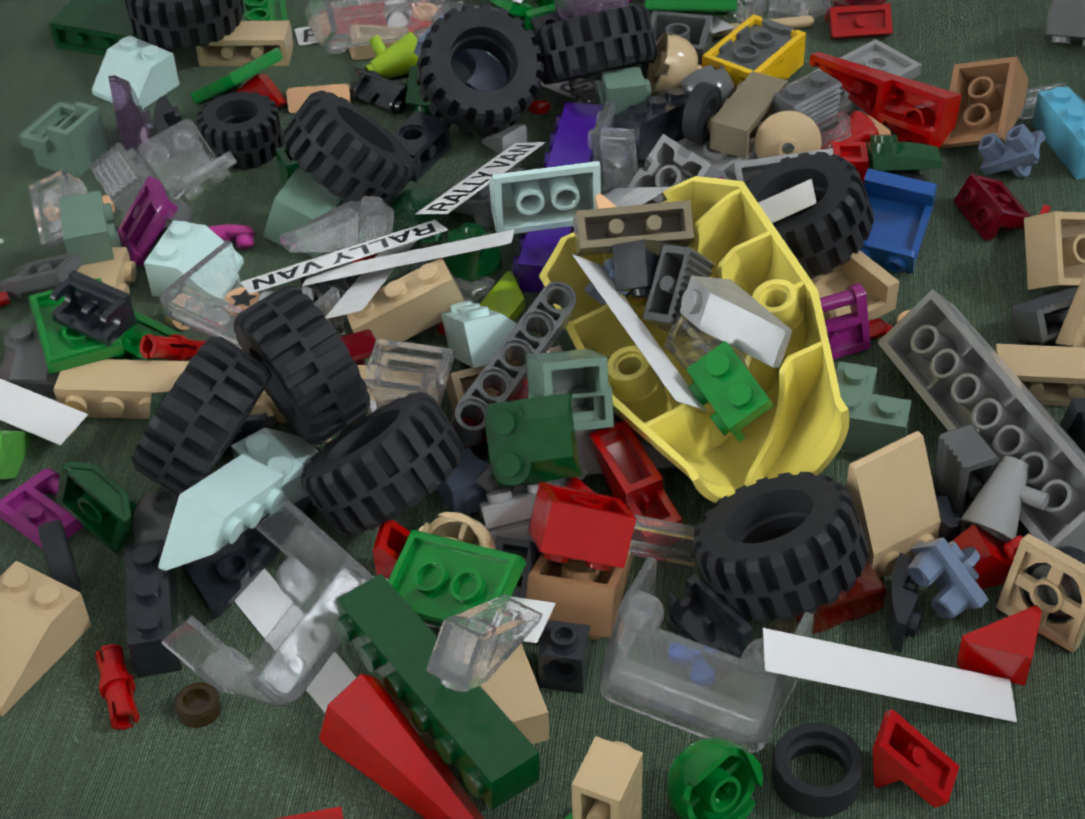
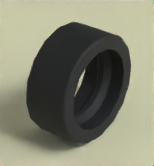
[771,723,864,817]

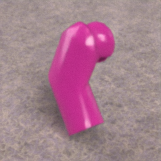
[209,224,255,249]

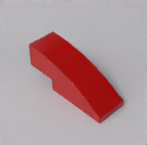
[589,420,682,553]

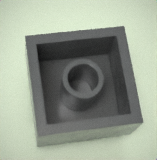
[641,11,713,75]

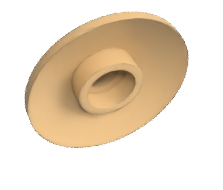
[754,111,822,159]

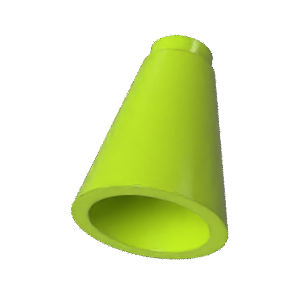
[365,31,418,79]

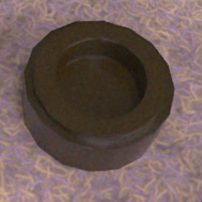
[174,682,222,728]

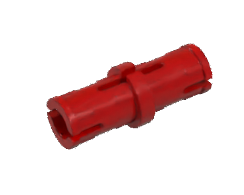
[139,334,206,361]
[95,644,140,730]

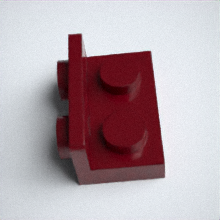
[954,174,1031,241]

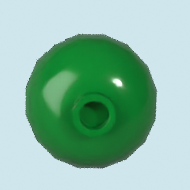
[666,737,763,819]

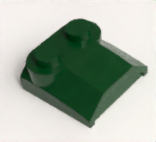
[866,134,942,171]
[485,393,583,487]
[55,461,136,554]

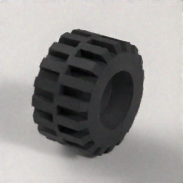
[197,91,283,170]

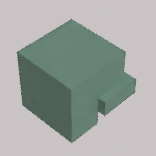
[19,102,109,178]
[263,168,349,258]
[526,349,614,431]

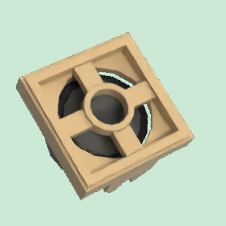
[996,533,1085,653]

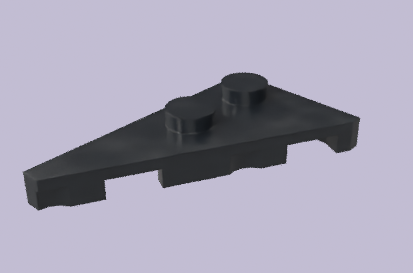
[181,496,315,619]

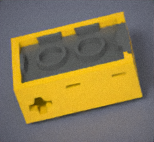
[702,14,806,88]

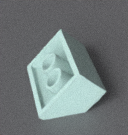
[489,161,601,234]
[441,301,539,368]
[158,454,285,571]

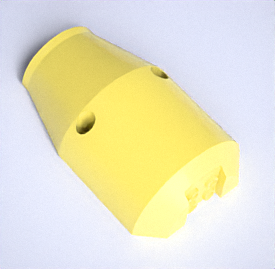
[539,176,850,503]

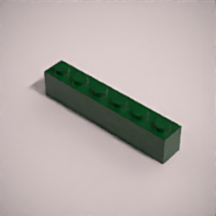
[335,574,540,810]

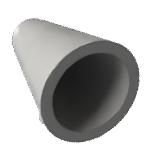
[960,456,1049,542]

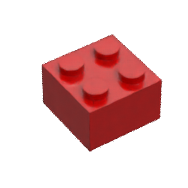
[528,482,637,571]

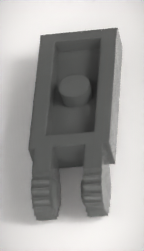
[0,252,84,299]

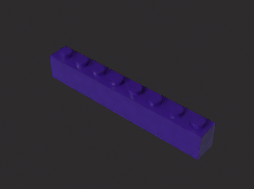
[513,102,604,293]

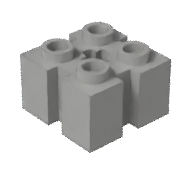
[627,134,730,204]

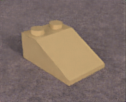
[1024,211,1085,290]
[846,431,941,583]
[0,561,92,717]

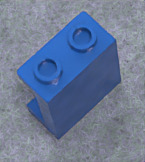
[860,168,937,274]

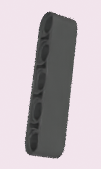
[451,282,576,447]

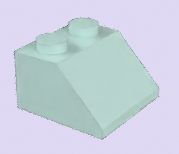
[92,35,180,114]
[144,220,244,306]
[231,427,318,510]

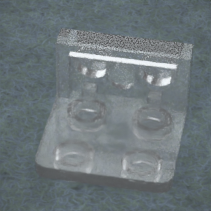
[588,101,638,192]
[138,119,237,201]

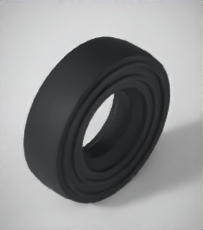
[682,82,722,143]
[38,520,81,591]

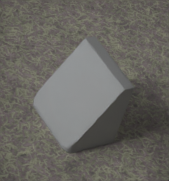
[482,124,527,154]

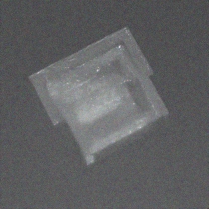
[365,338,454,414]

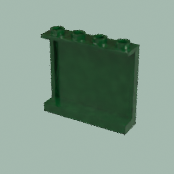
[49,0,163,56]

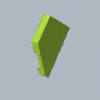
[480,271,525,321]

